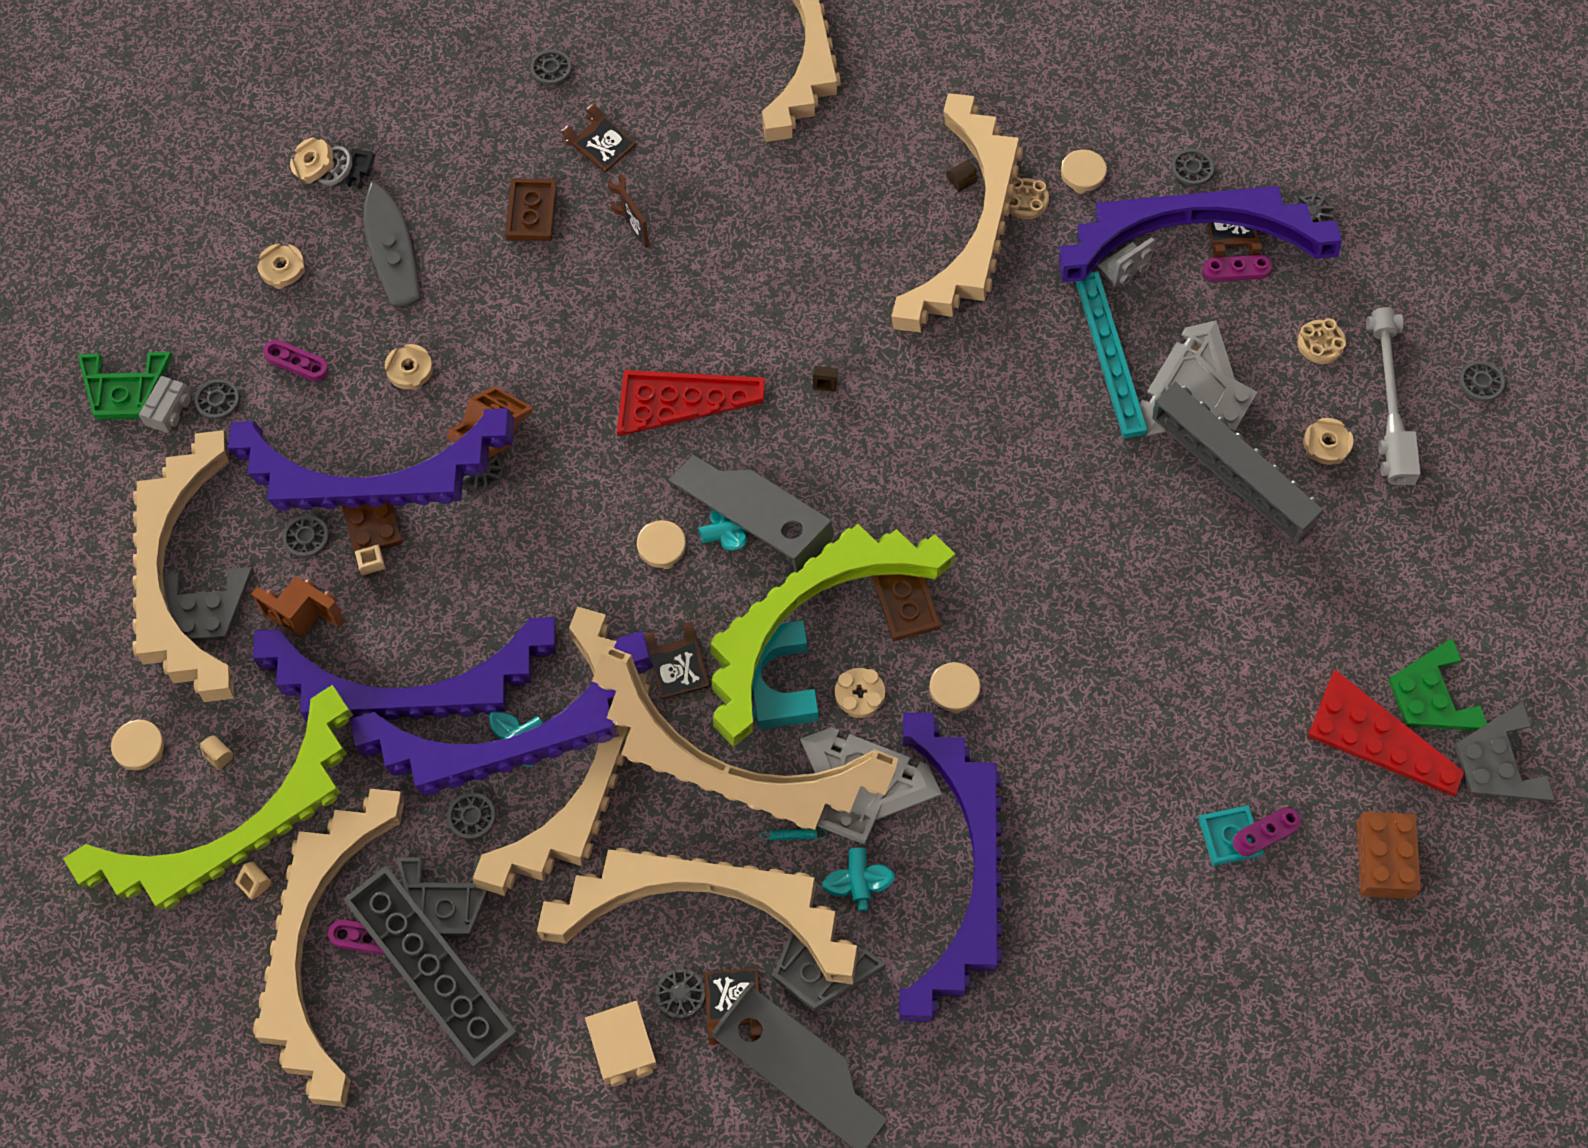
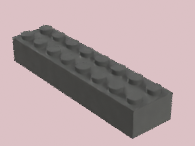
[1152,381,1323,545]
[343,866,519,1070]

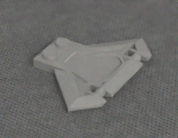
[1139,320,1258,436]
[800,727,942,845]

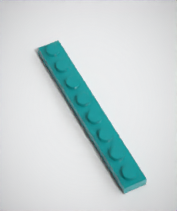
[1075,271,1147,439]

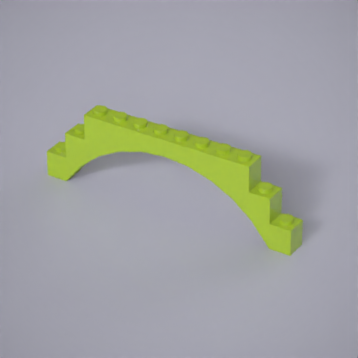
[710,524,955,747]
[63,685,353,910]

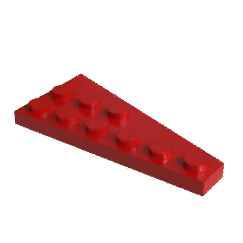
[617,370,765,437]
[1307,669,1464,797]

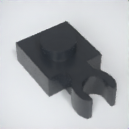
[346,148,376,189]

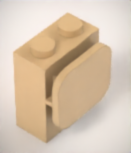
[585,1000,658,1086]

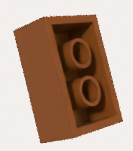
[1357,812,1421,899]

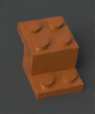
[446,386,533,459]
[251,576,345,639]

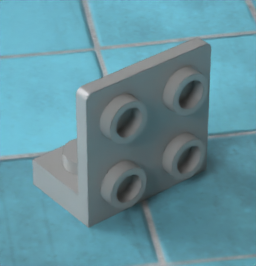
[1097,237,1155,288]

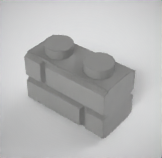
[139,376,191,433]

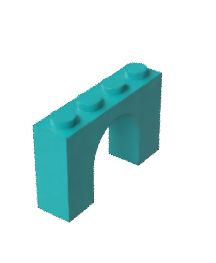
[751,620,818,730]

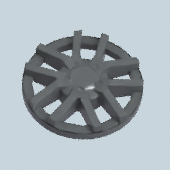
[1293,192,1334,223]
[463,454,504,492]

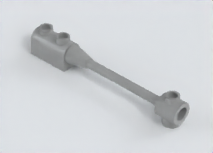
[1366,307,1420,485]

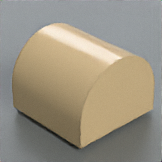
[355,544,386,576]
[200,735,233,770]
[235,862,271,900]

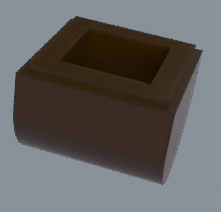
[946,161,978,192]
[813,366,839,392]

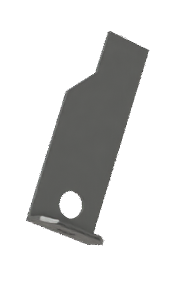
[668,455,834,573]
[711,981,887,1148]

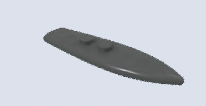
[363,181,420,307]

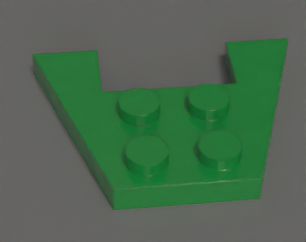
[77,352,173,420]
[1388,638,1487,731]

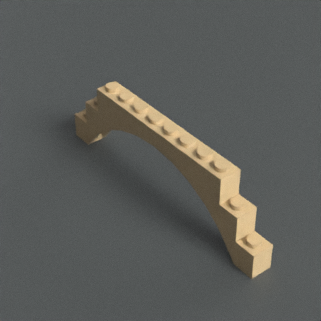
[762,0,841,142]
[892,93,1023,333]
[133,430,234,702]
[473,606,650,896]
[592,646,898,830]
[253,789,405,1107]
[537,848,858,985]

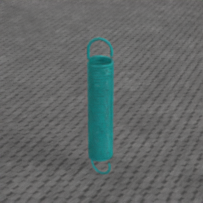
[760,828,827,841]

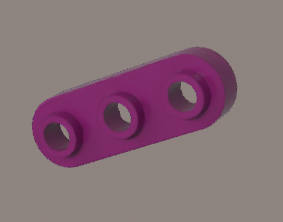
[1202,255,1272,282]
[263,340,329,381]
[1233,807,1301,856]
[328,920,386,956]

